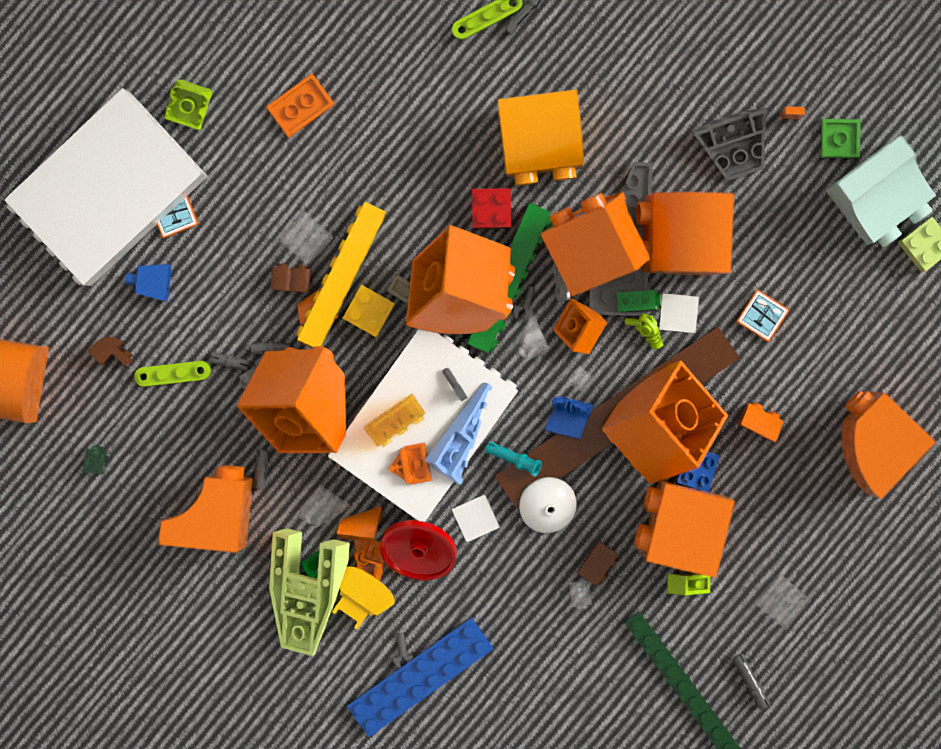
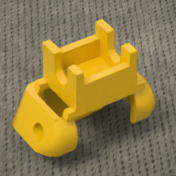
[332,566,395,629]

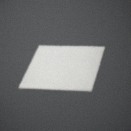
[659,293,699,333]
[452,495,500,542]

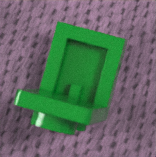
[616,290,662,312]

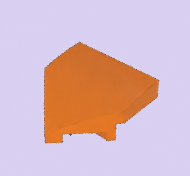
[388,442,432,485]

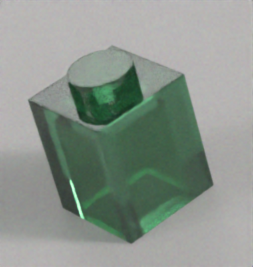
[83,445,108,474]

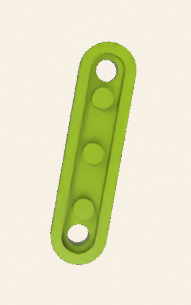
[452,0,522,40]
[134,361,211,386]

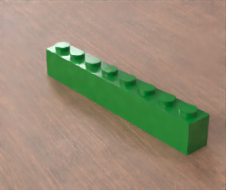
[468,203,551,353]

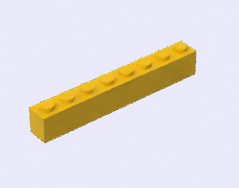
[296,202,386,349]

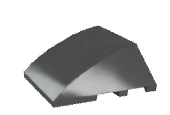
[693,108,767,181]

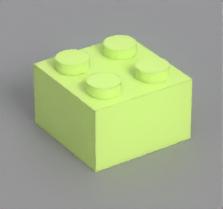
[898,217,941,272]

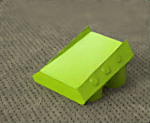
[164,80,213,130]

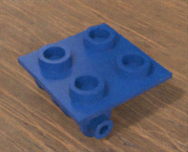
[545,396,594,439]
[676,452,720,492]

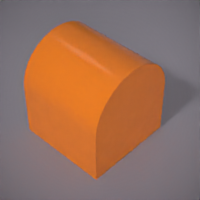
[0,339,49,423]

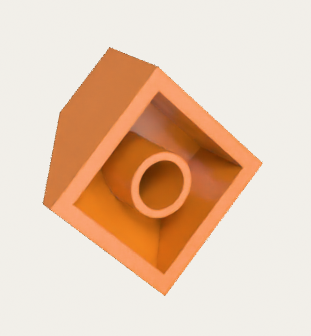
[553,298,607,354]
[737,401,783,442]

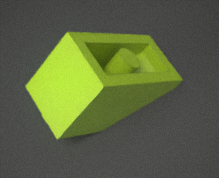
[667,573,710,595]

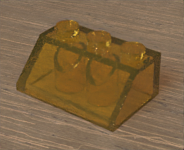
[363,394,426,447]

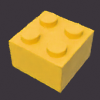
[343,285,396,337]

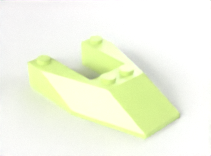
[269,528,349,656]

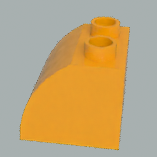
[498,90,584,186]

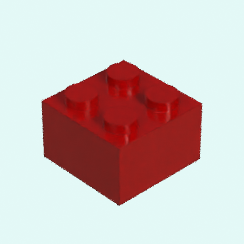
[472,188,511,229]

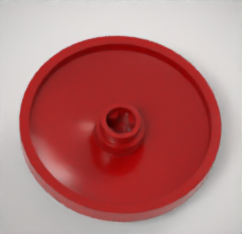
[380,520,457,580]

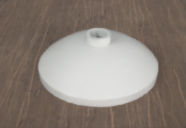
[519,477,576,533]

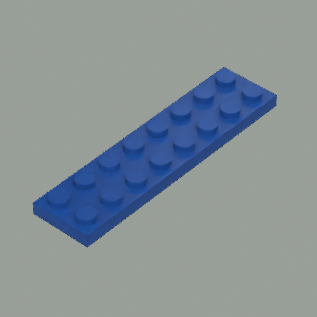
[347,617,494,737]

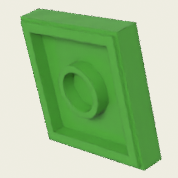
[820,119,861,159]

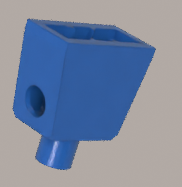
[126,264,172,302]

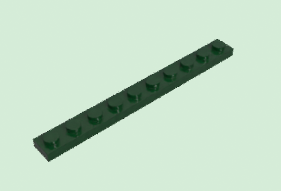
[624,611,741,749]

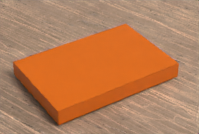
[266,73,335,138]

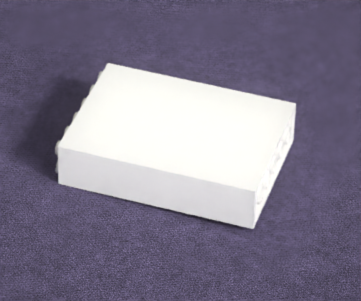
[5,88,208,286]
[328,329,518,522]

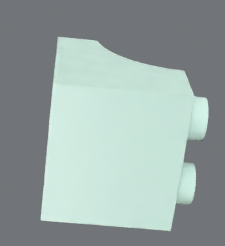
[825,136,936,248]

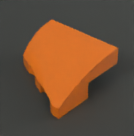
[354,539,385,581]

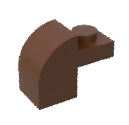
[88,337,134,366]

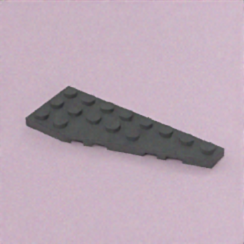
[589,162,653,316]

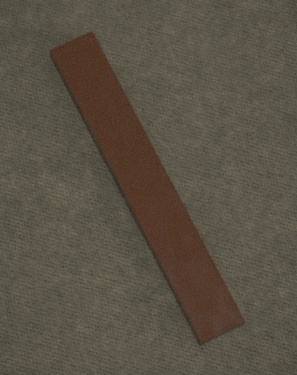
[494,326,740,507]

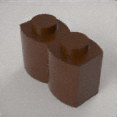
[270,263,311,293]

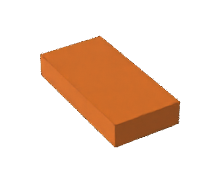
[780,106,805,120]

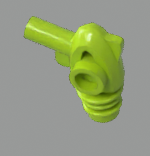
[625,313,663,350]

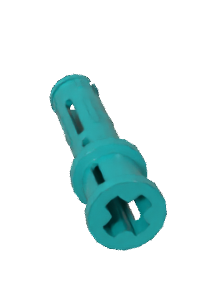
[485,441,542,477]

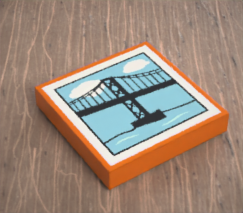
[157,196,199,239]
[736,289,789,342]

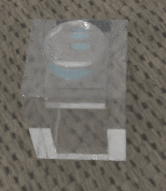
[566,365,594,392]
[569,580,592,609]

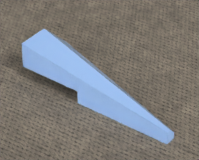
[424,382,492,485]

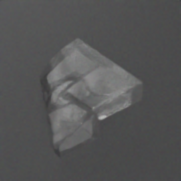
[299,486,352,528]

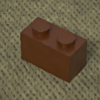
[577,540,619,586]

